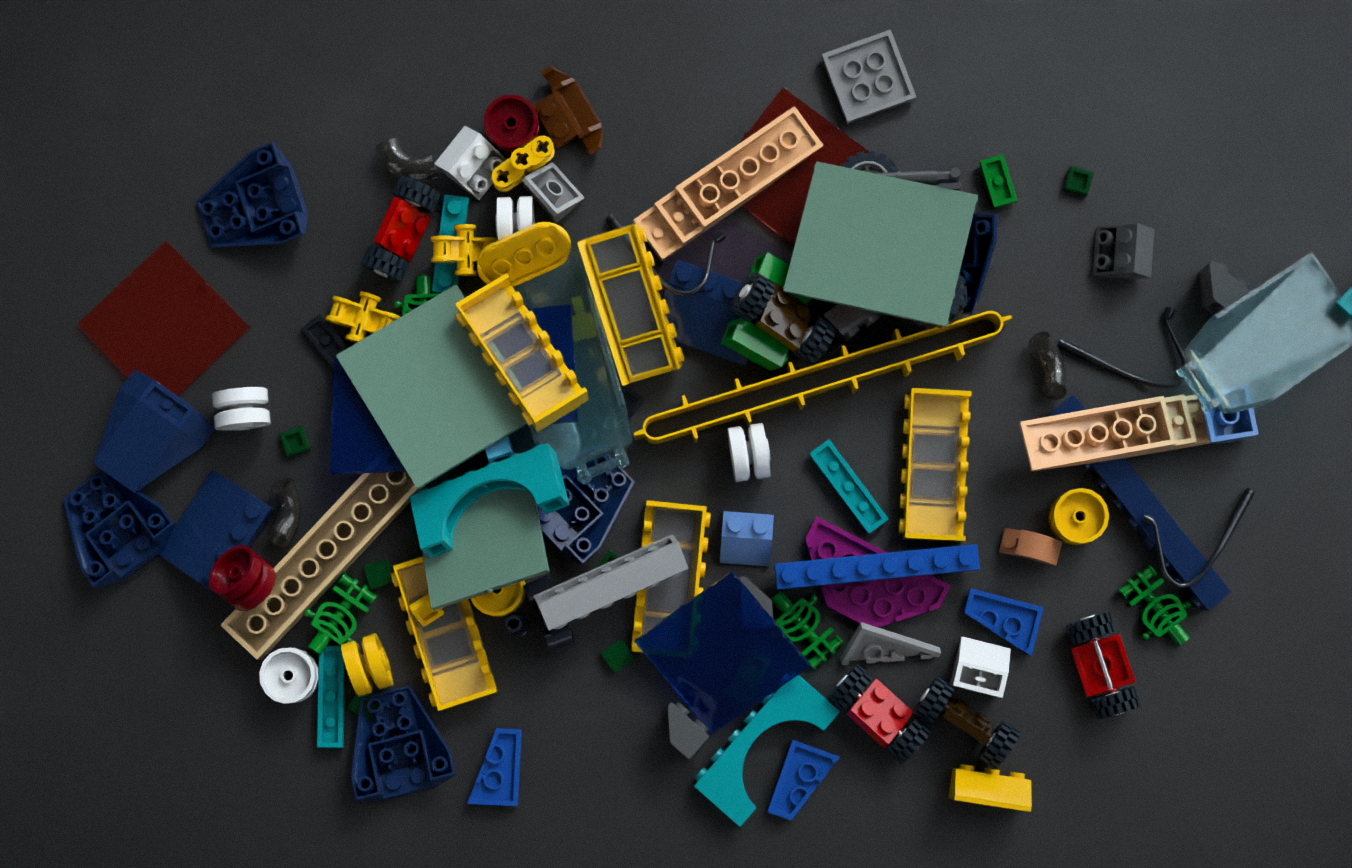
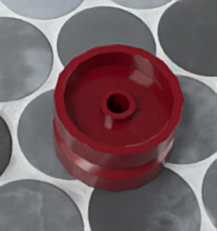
[483,94,540,155]
[209,545,276,611]

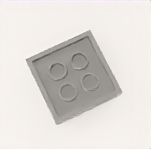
[821,29,916,124]

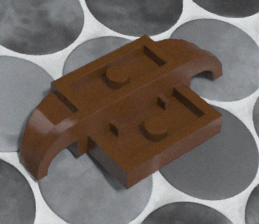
[533,65,603,155]

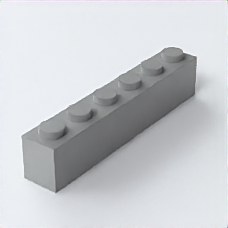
[533,534,689,630]

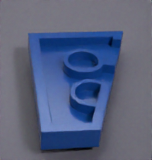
[963,588,1044,656]
[467,728,522,806]
[767,740,840,820]

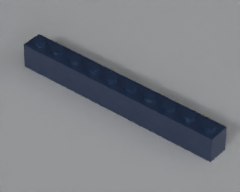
[1046,394,1232,611]

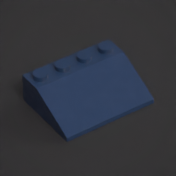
[652,259,759,366]
[159,469,276,592]

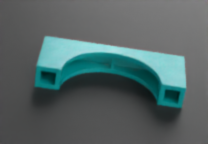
[409,443,569,558]
[694,671,840,827]

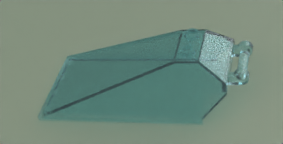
[504,250,632,484]
[1176,252,1352,414]

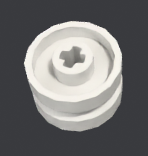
[495,196,535,240]
[212,387,271,431]
[727,423,771,482]
[259,647,319,703]

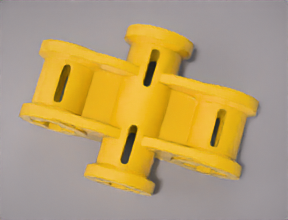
[492,136,555,192]
[430,224,498,276]
[325,291,400,343]

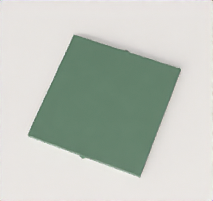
[422,489,549,610]

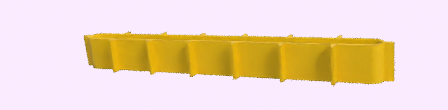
[634,311,1012,444]

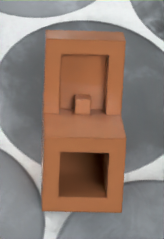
[999,528,1062,566]

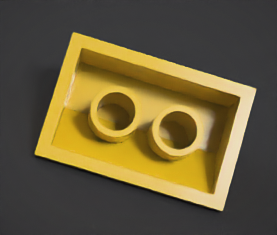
[948,764,1032,812]

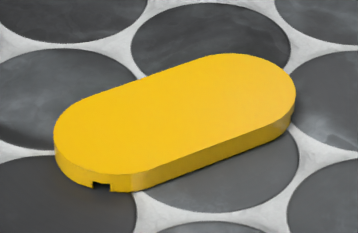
[477,222,571,287]

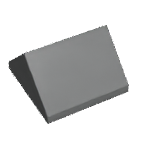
[522,162,585,223]

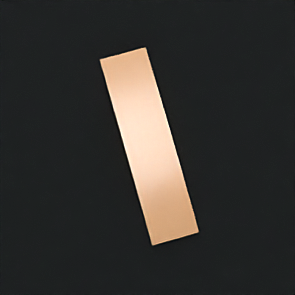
[633,106,824,261]
[1019,394,1209,471]

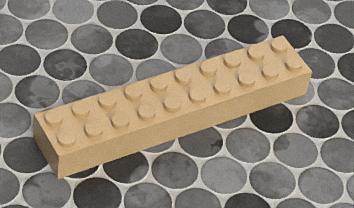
[221,445,427,660]

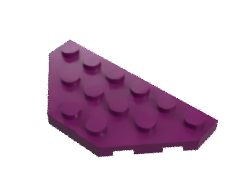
[805,516,951,627]

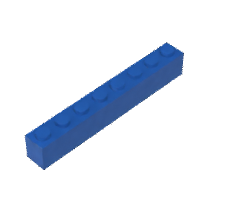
[774,544,980,590]

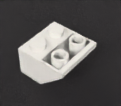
[434,126,507,200]
[950,636,1011,698]

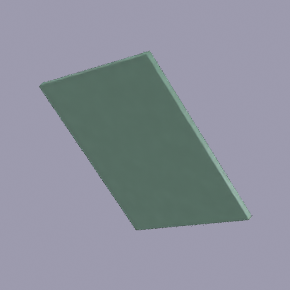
[783,161,978,327]
[336,284,526,489]

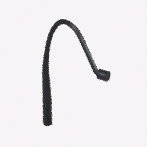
[606,214,726,296]
[1057,306,1187,389]
[1141,488,1255,588]

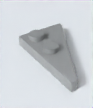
[840,622,941,665]

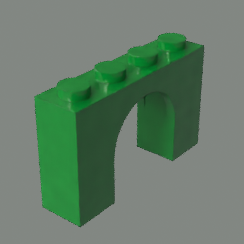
[721,252,812,371]

